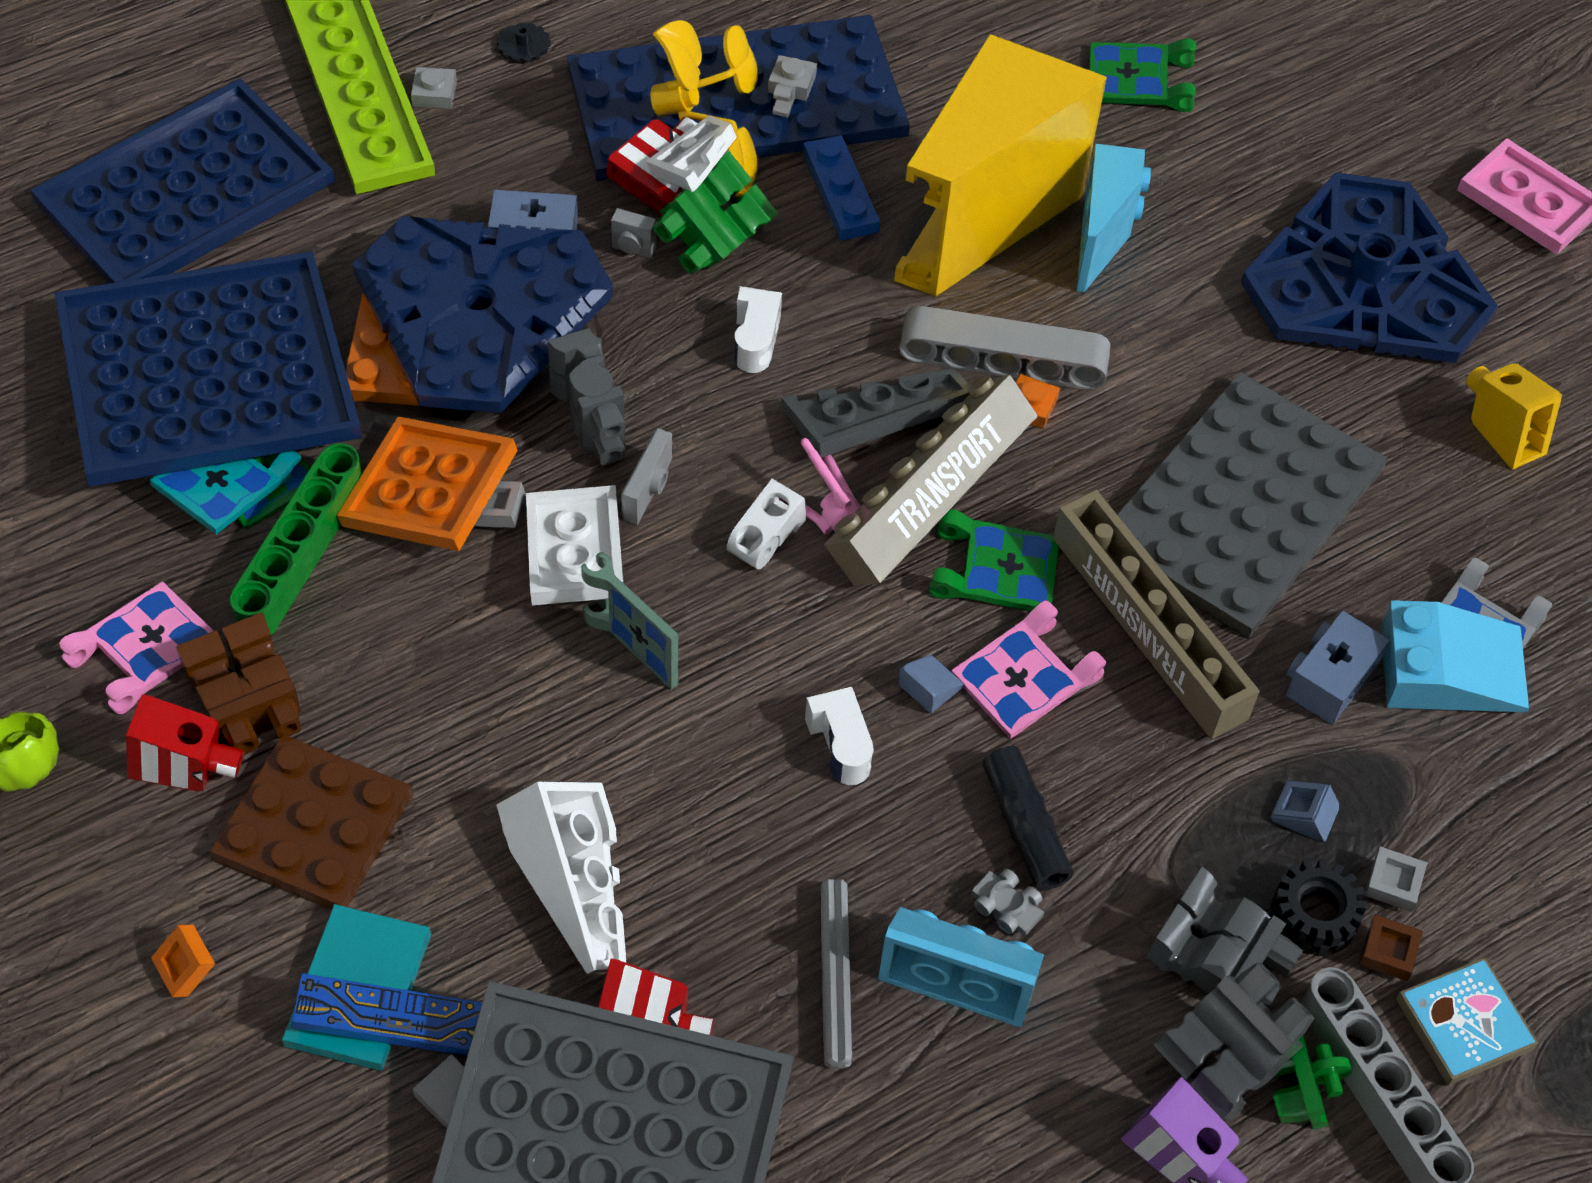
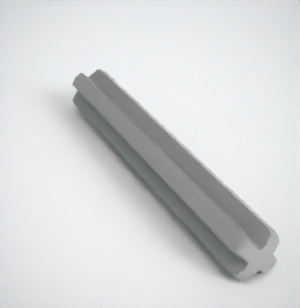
[820,879,852,1069]

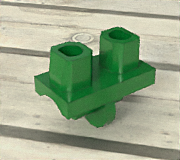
[1273,1036,1352,1129]

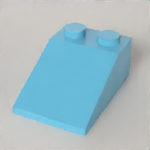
[1076,144,1151,292]
[1381,600,1529,712]

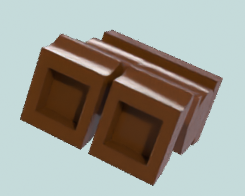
[176,612,302,755]

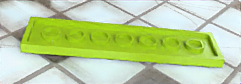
[284,0,435,195]

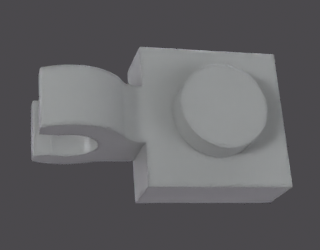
[768,55,817,117]

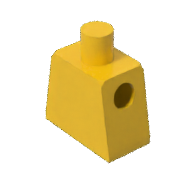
[1466,363,1562,470]

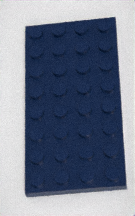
[567,15,910,181]

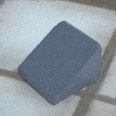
[898,655,964,714]
[1271,780,1339,842]

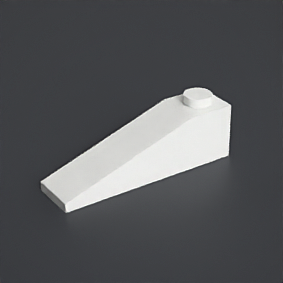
[496,782,626,974]

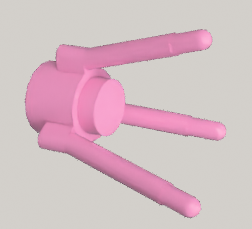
[781,438,861,535]

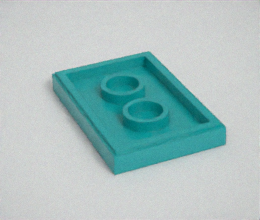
[282,904,431,1071]

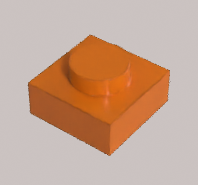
[1016,374,1060,429]
[151,924,215,998]

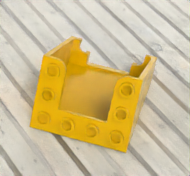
[894,34,1107,297]

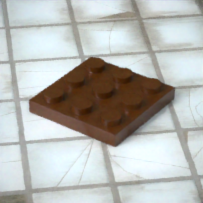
[210,734,413,909]

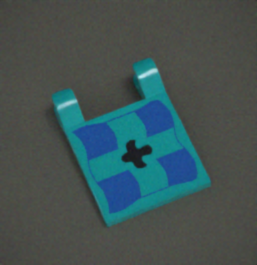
[150,450,302,535]

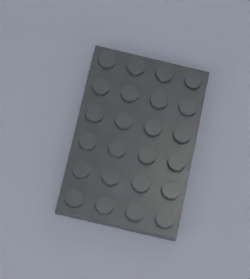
[1117,372,1388,639]
[432,981,795,1183]

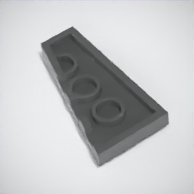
[781,368,970,458]

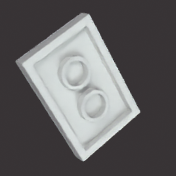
[526,485,623,606]

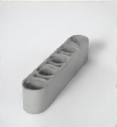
[899,306,1111,390]
[1301,967,1474,1183]

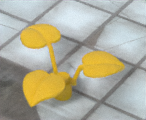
[650,20,758,196]

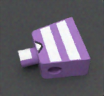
[1121,1077,1249,1183]

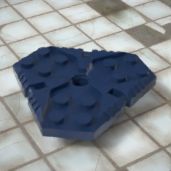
[1241,172,1498,363]
[352,216,613,413]

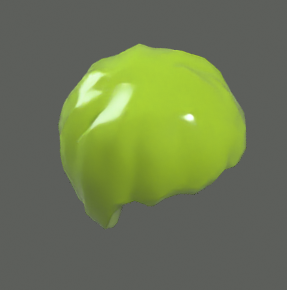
[0,711,59,792]

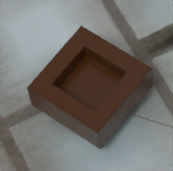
[1359,914,1423,982]

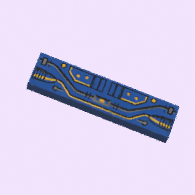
[291,973,483,1056]

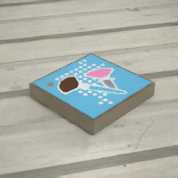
[1396,958,1539,1086]

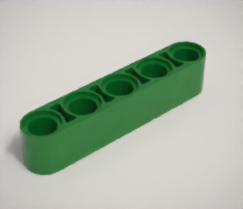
[230,443,362,635]

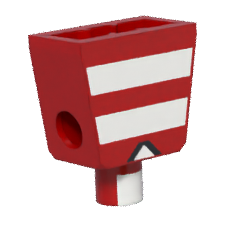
[606,117,697,215]
[126,694,244,792]
[598,958,714,1035]

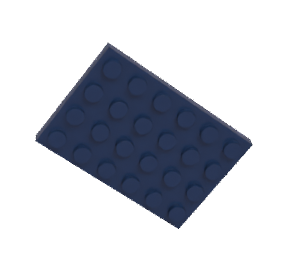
[30,78,335,284]

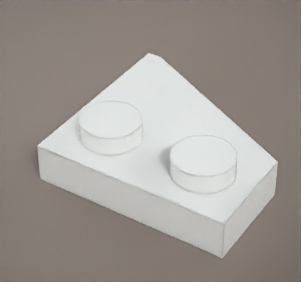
[646,115,737,192]

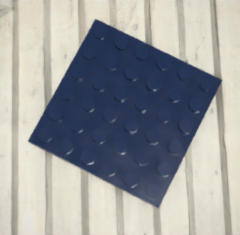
[55,251,362,487]

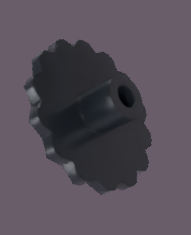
[497,23,551,63]

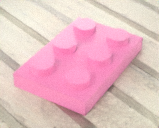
[1457,138,1592,255]

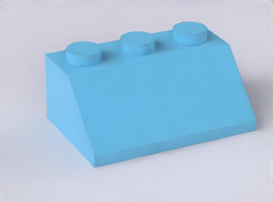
[878,907,1044,1028]

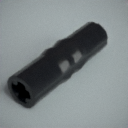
[982,746,1074,891]

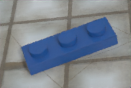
[803,135,880,241]

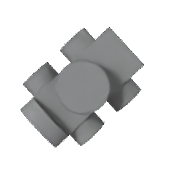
[971,869,1044,936]

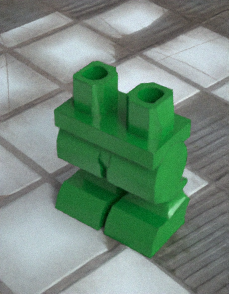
[653,150,779,274]

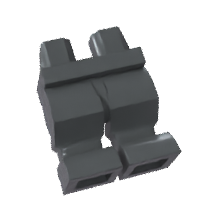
[548,328,625,465]
[1146,866,1303,1008]
[1154,963,1315,1120]

